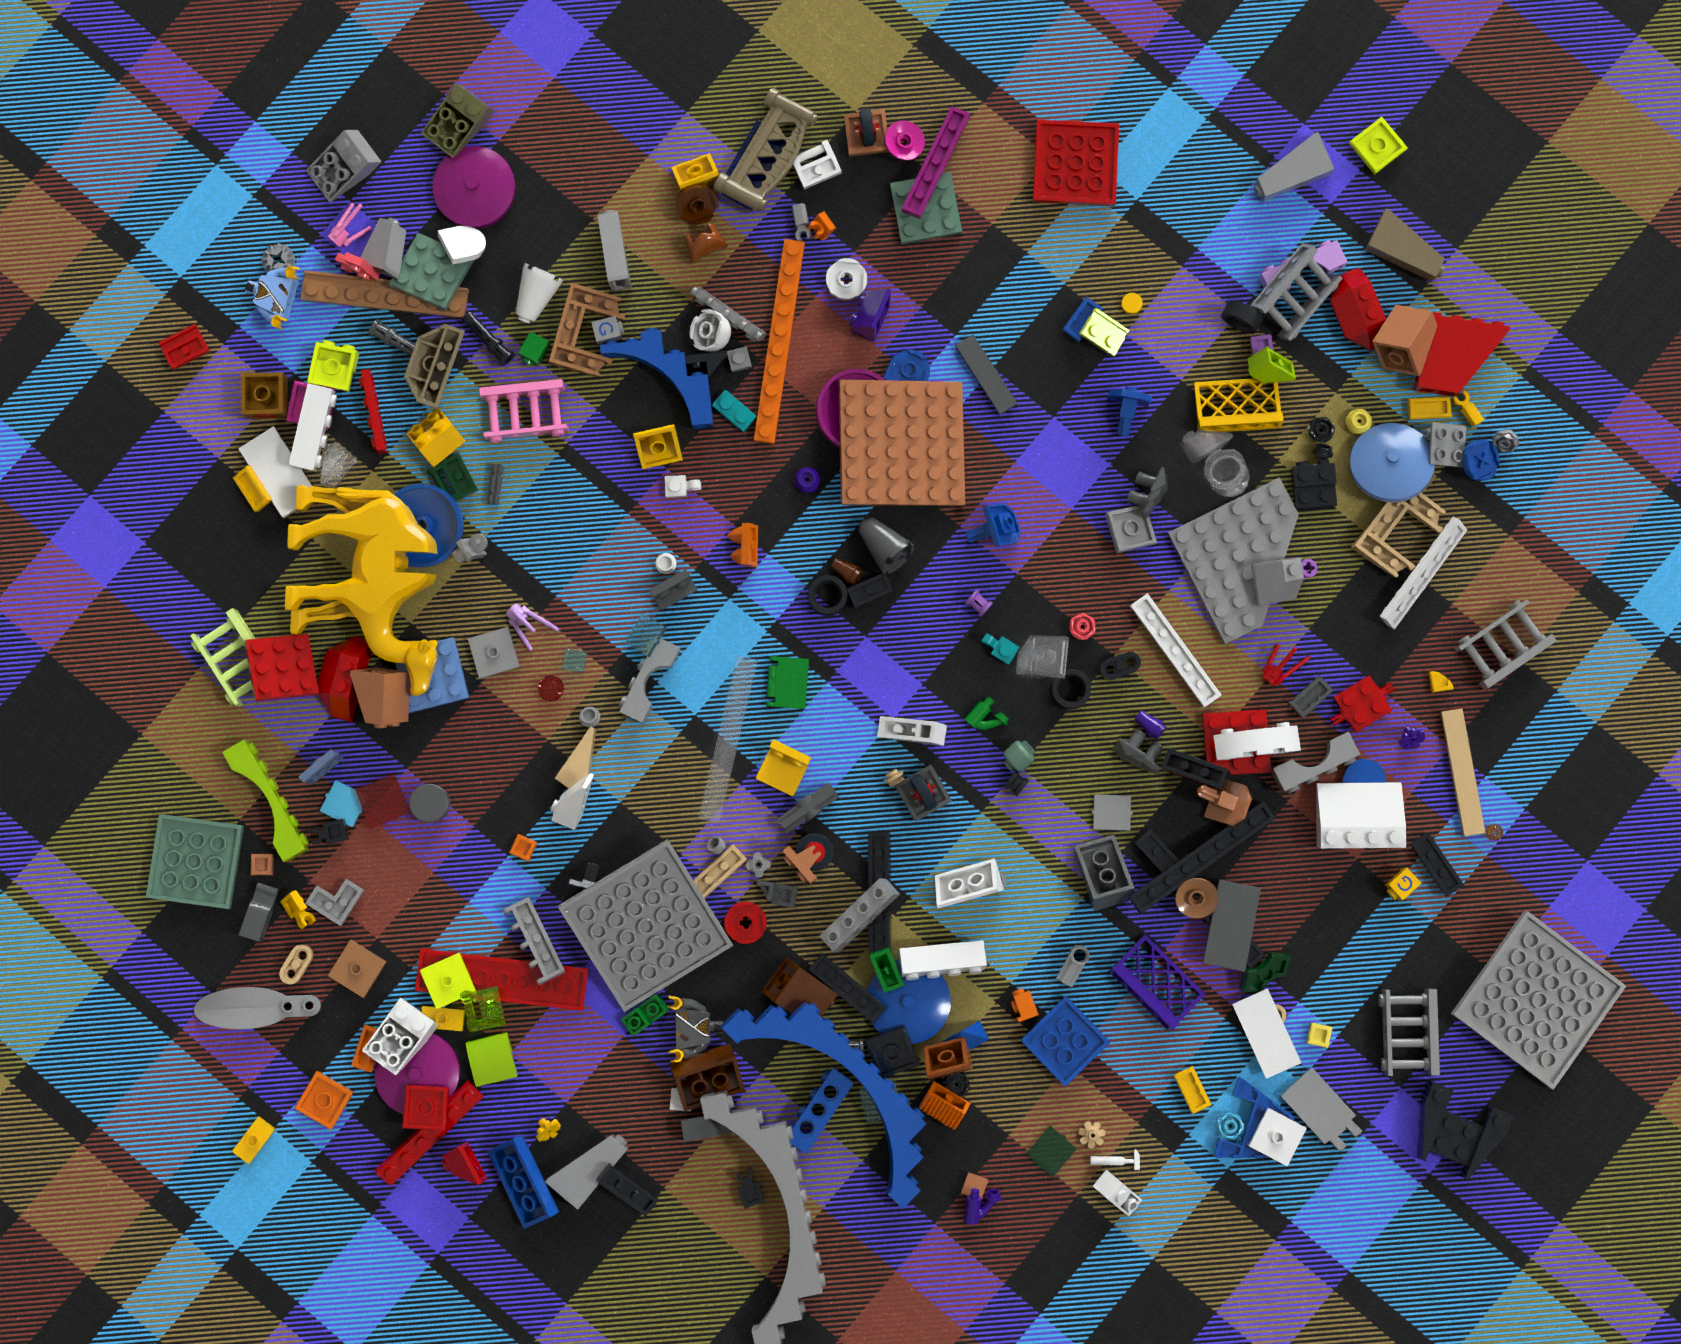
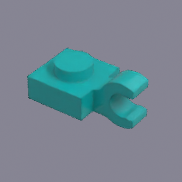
[981,633,1020,665]

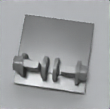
[1423,422,1466,468]

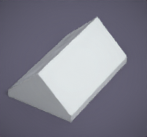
[935,858,1004,908]

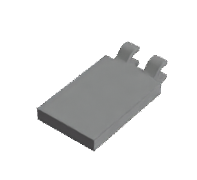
[1280,1067,1362,1151]

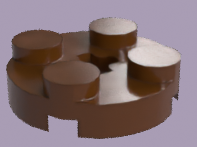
[676,183,718,225]

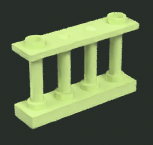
[190,608,256,707]

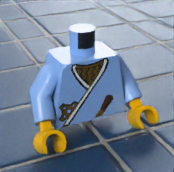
[245,266,300,330]

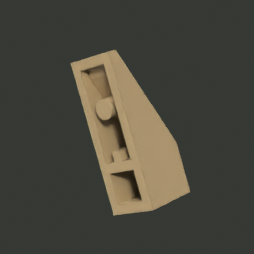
[555,727,596,788]

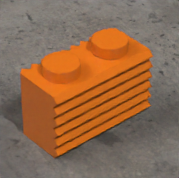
[919,1081,971,1130]

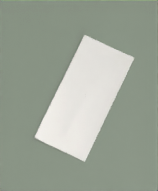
[1232,989,1301,1079]

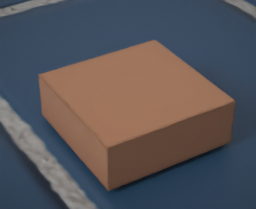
[251,854,274,875]
[961,1172,988,1198]

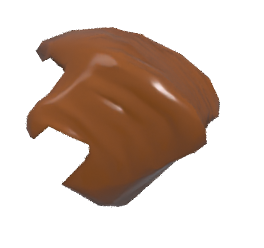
[685,223,728,264]

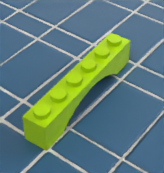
[222,740,309,862]

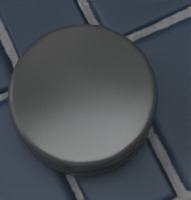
[409,784,450,823]

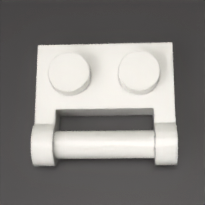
[793,140,842,190]

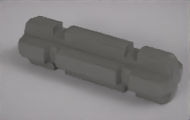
[487,464,504,505]

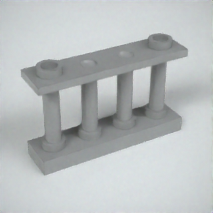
[1250,243,1343,341]
[1455,600,1557,690]
[1378,989,1440,1076]

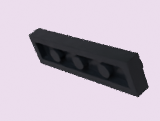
[809,953,888,1024]

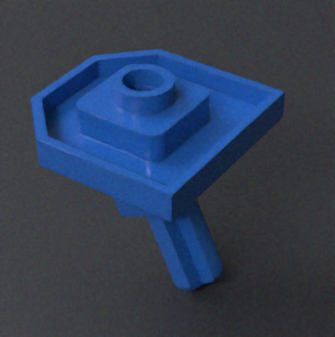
[1107,387,1152,436]
[966,503,1021,547]

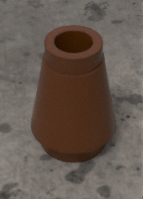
[831,558,863,585]

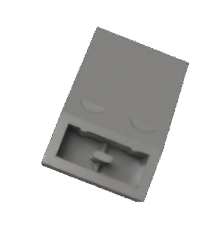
[306,130,381,202]

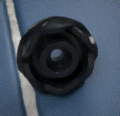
[1308,417,1335,443]
[943,1072,970,1097]

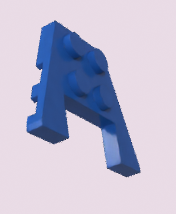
[1213,1077,1294,1158]

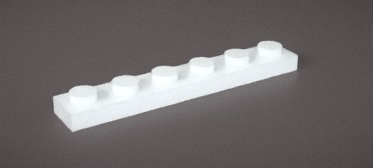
[1380,517,1467,630]
[1130,593,1221,708]

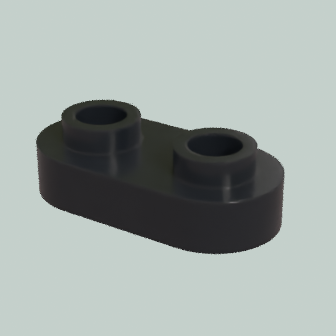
[1099,652,1141,680]

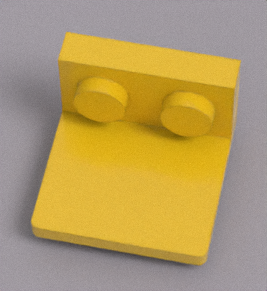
[756,739,811,796]

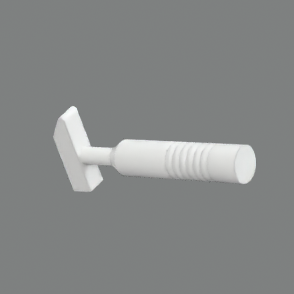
[1090,1149,1140,1170]

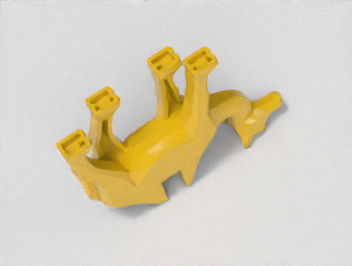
[285,485,438,696]

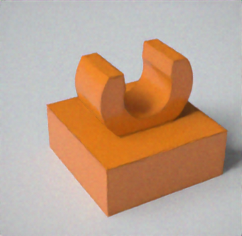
[807,212,836,241]

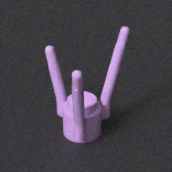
[506,603,559,651]

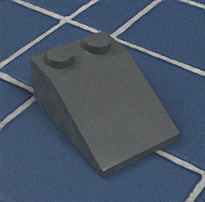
[1074,835,1135,911]

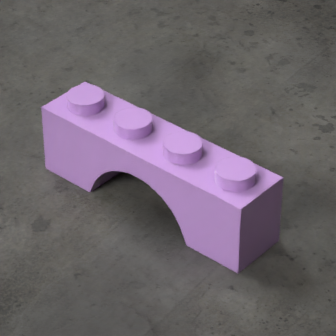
[1259,240,1347,291]

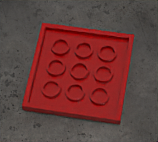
[1033,119,1119,206]

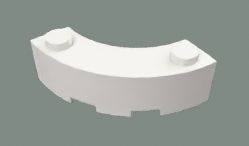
[1214,722,1301,760]

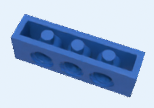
[789,1067,854,1154]

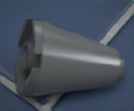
[858,517,915,574]

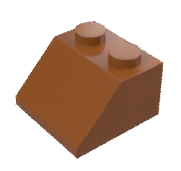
[924,1037,973,1080]

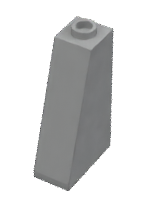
[1254,132,1334,202]
[597,210,632,292]
[545,1134,629,1210]

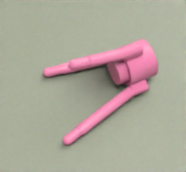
[328,203,372,247]

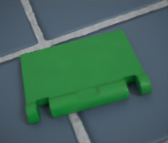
[766,656,809,709]

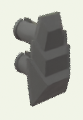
[1127,467,1168,518]
[1113,730,1164,774]

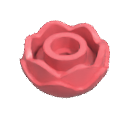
[1070,613,1095,640]

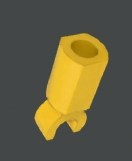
[1452,390,1484,428]

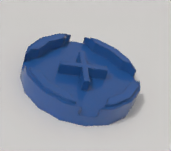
[1462,439,1500,481]

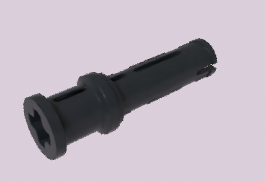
[462,312,515,367]

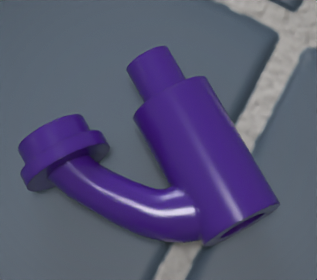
[964,1188,1001,1225]

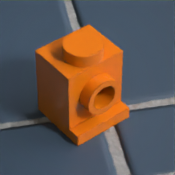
[1011,988,1038,1022]

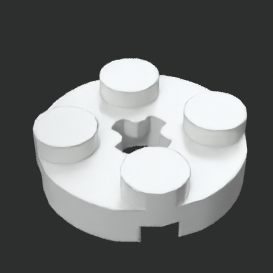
[826,258,867,301]

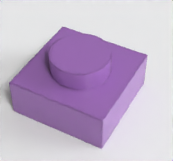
[1249,334,1274,355]

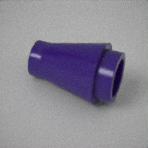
[1134,710,1166,740]

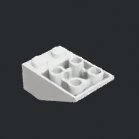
[362,998,439,1075]

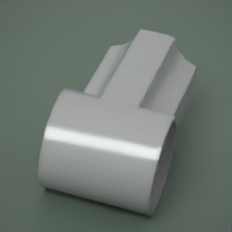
[1056,945,1089,987]

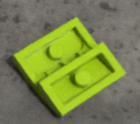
[466,1032,518,1087]

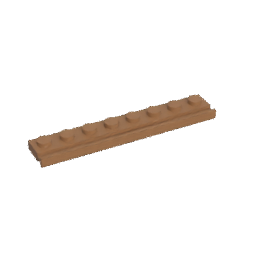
[301,270,469,319]

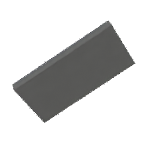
[1202,879,1261,972]

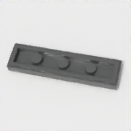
[955,335,1017,415]

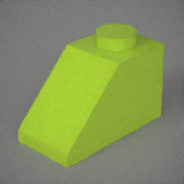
[1247,346,1296,383]

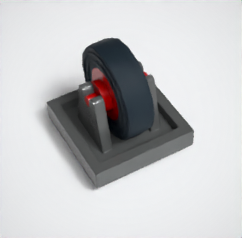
[895,765,952,822]

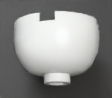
[690,309,731,352]

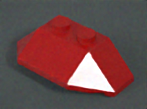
[1329,268,1386,351]
[317,637,372,722]

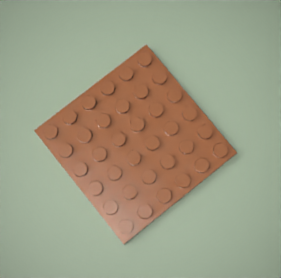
[839,380,965,506]

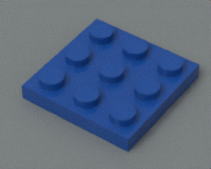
[1020,996,1111,1086]

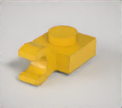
[280,890,316,929]

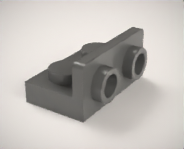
[650,569,697,610]

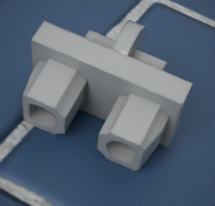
[452,534,488,563]

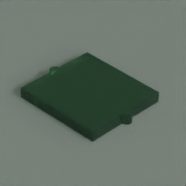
[1026,1126,1077,1177]

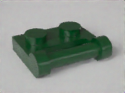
[426,453,478,502]

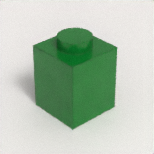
[518,331,551,367]

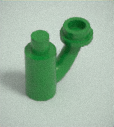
[964,696,1009,730]

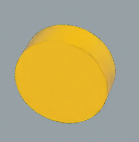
[1121,293,1143,315]

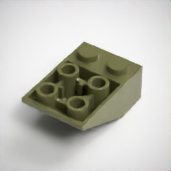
[421,83,495,158]

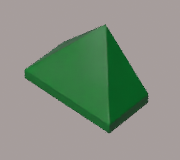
[869,947,904,993]

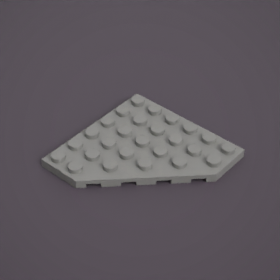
[1168,477,1299,645]

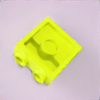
[307,340,360,392]

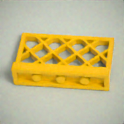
[1194,378,1284,434]

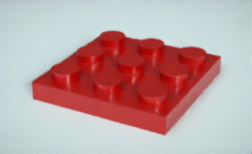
[244,634,319,702]
[1202,709,1271,775]

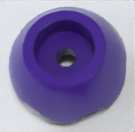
[794,467,820,493]

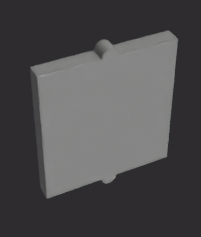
[1091,794,1133,831]

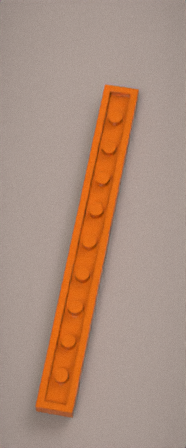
[754,239,805,445]

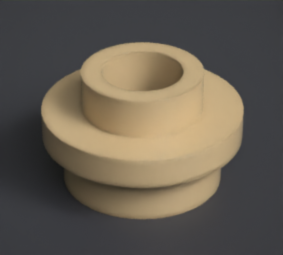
[884,769,904,787]

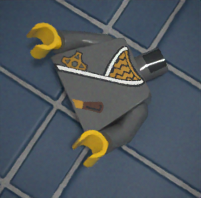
[667,996,723,1063]

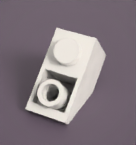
[1093,1170,1142,1216]

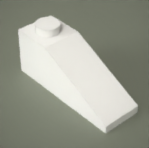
[877,716,947,746]
[551,773,594,830]

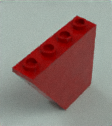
[1414,312,1510,397]

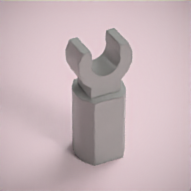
[792,203,813,241]

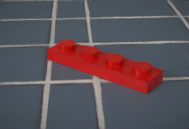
[359,369,389,454]

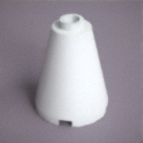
[516,263,563,324]

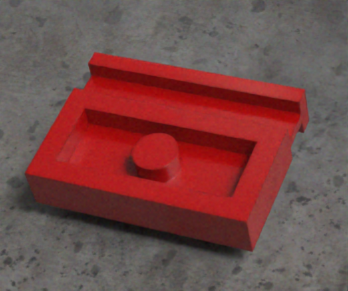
[158,324,210,370]

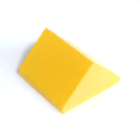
[671,153,719,191]
[633,424,683,469]

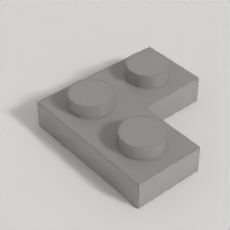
[305,879,365,926]

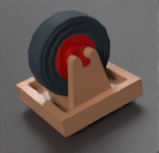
[844,109,889,157]
[783,833,834,884]

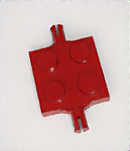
[1330,675,1395,733]

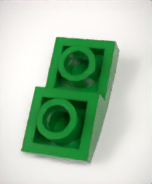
[621,993,670,1037]

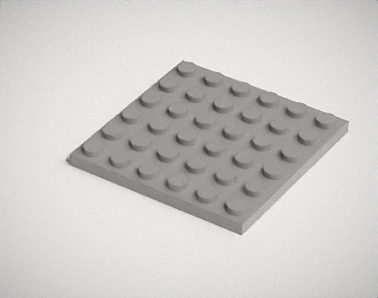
[558,839,733,1012]
[1451,910,1626,1090]

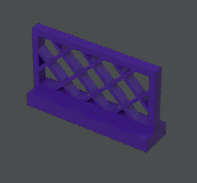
[1108,934,1206,1031]

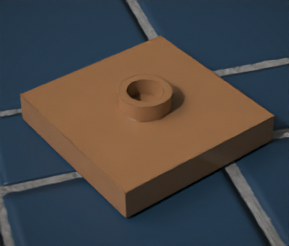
[328,940,387,998]

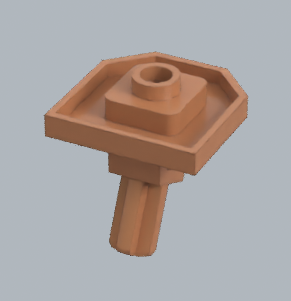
[1197,780,1252,826]

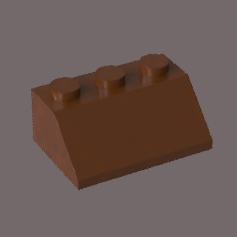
[669,1043,745,1111]

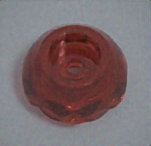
[538,675,564,701]

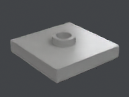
[1105,505,1157,554]
[468,627,520,679]

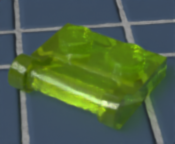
[460,986,506,1032]

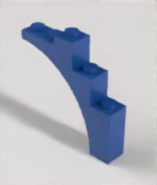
[600,328,714,429]

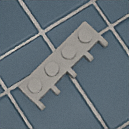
[690,287,767,342]
[503,897,566,985]

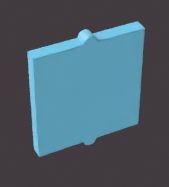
[320,780,369,827]

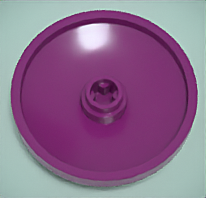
[432,146,516,229]
[816,369,884,448]
[374,1033,460,1114]

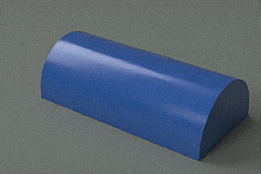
[487,1134,559,1229]

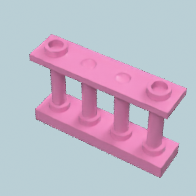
[479,379,569,443]

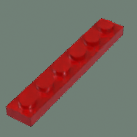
[375,1081,484,1186]

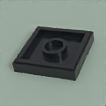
[865,1025,920,1078]

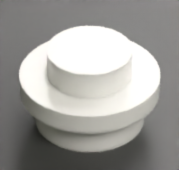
[655,553,677,574]

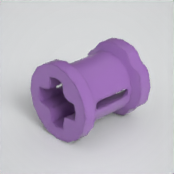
[1302,559,1317,581]
[965,590,993,617]

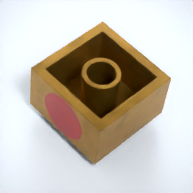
[241,372,288,419]

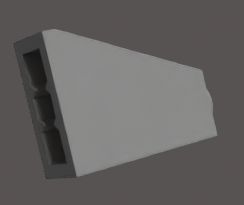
[360,218,406,279]

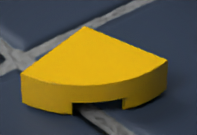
[1428,671,1454,693]

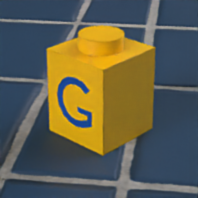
[1385,868,1422,901]

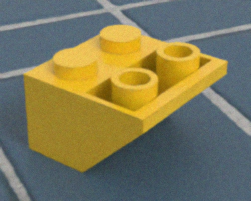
[406,408,466,467]

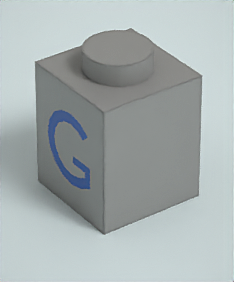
[591,316,624,346]

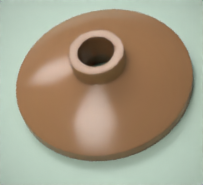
[1175,878,1218,918]

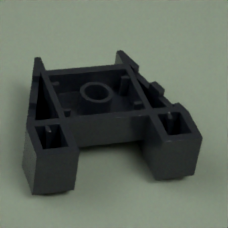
[1417,1081,1513,1179]

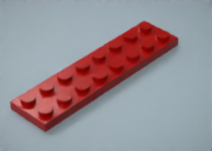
[415,948,589,1011]

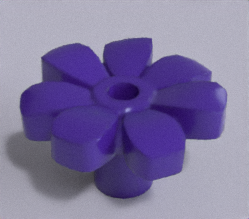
[1399,727,1425,750]

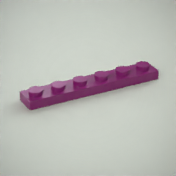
[901,106,970,219]

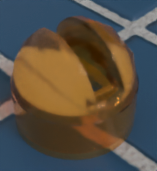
[1485,824,1503,841]

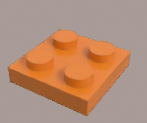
[295,1071,354,1130]

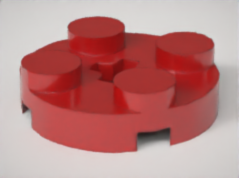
[724,901,767,944]

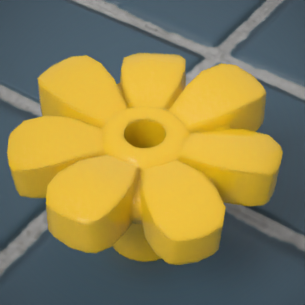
[536,1118,561,1141]

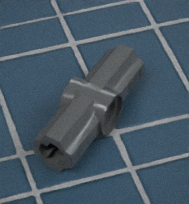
[777,783,839,833]

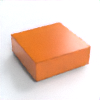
[509,834,538,862]

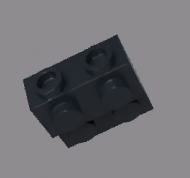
[1290,459,1337,510]

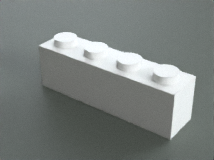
[288,383,337,472]
[897,940,987,981]

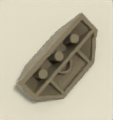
[404,324,465,409]

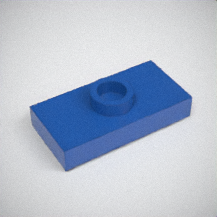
[1062,297,1103,343]

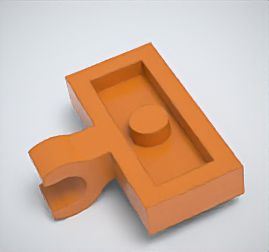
[351,1025,377,1072]

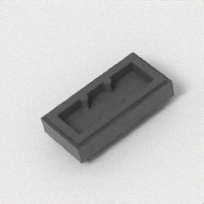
[1288,675,1334,719]

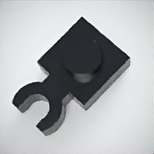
[309,819,349,844]
[737,1168,765,1209]

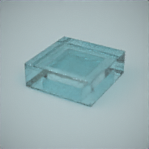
[563,648,587,673]

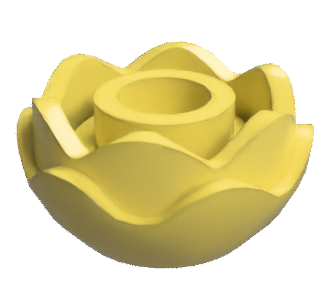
[1345,409,1372,434]

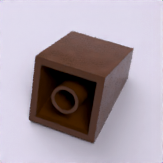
[762,957,838,1019]

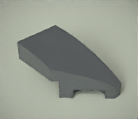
[757,880,799,908]

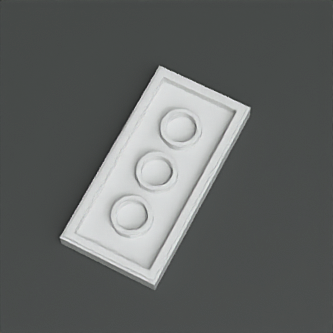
[239,426,312,518]

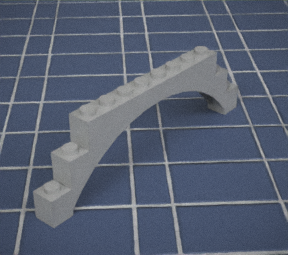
[700,1090,826,1344]

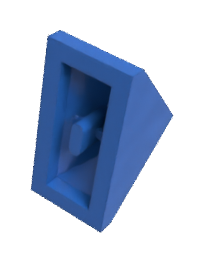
[942,1021,990,1050]

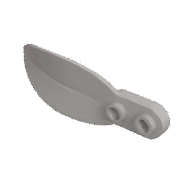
[194,987,321,1029]

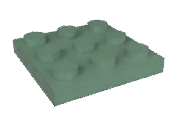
[890,172,962,245]
[389,233,474,311]

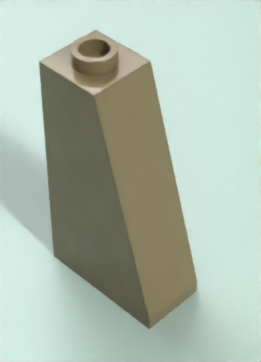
[1365,209,1445,282]

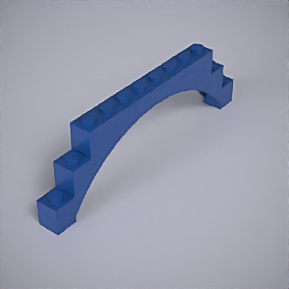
[720,1001,927,1209]

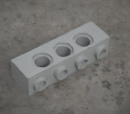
[820,878,900,952]

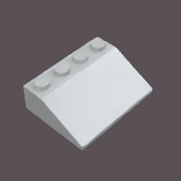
[1316,782,1406,848]

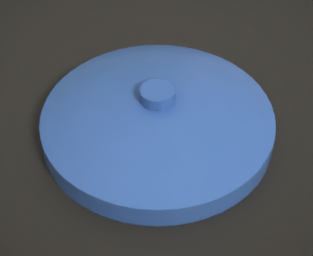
[1350,423,1435,502]

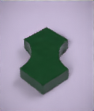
[1239,952,1291,993]

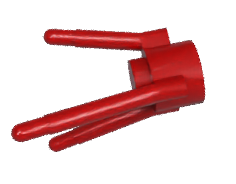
[1261,644,1311,686]

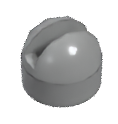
[707,836,726,855]

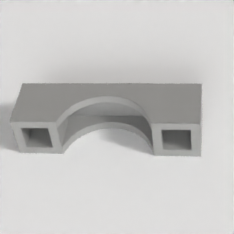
[619,637,681,724]
[1271,732,1360,793]

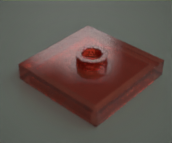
[355,774,411,829]

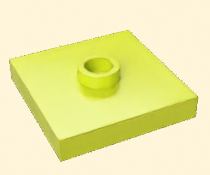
[1349,117,1408,175]
[420,953,477,1009]

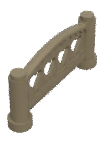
[713,87,818,212]

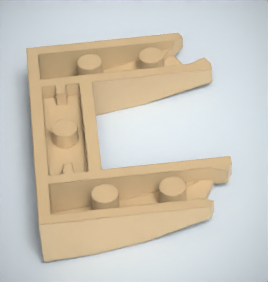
[1351,493,1446,578]

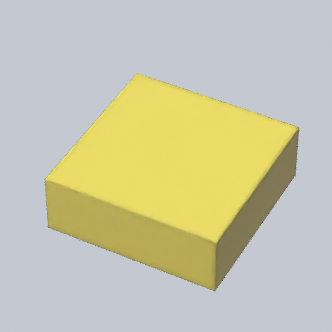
[1306,1022,1332,1048]

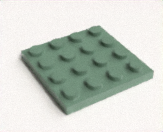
[146,814,244,909]

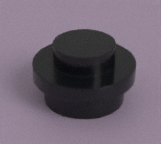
[1312,443,1333,460]

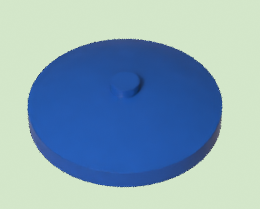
[394,484,464,568]
[867,960,951,1044]

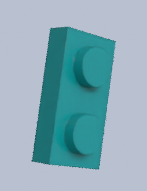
[712,390,757,433]

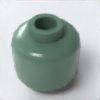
[1004,741,1035,772]

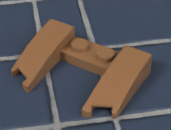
[548,283,625,377]

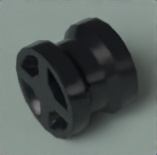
[1003,770,1029,797]

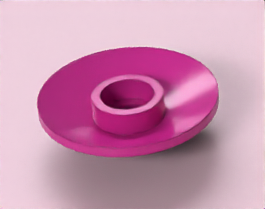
[885,120,925,160]

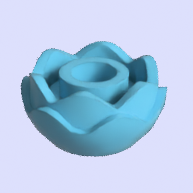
[1217,1112,1244,1140]

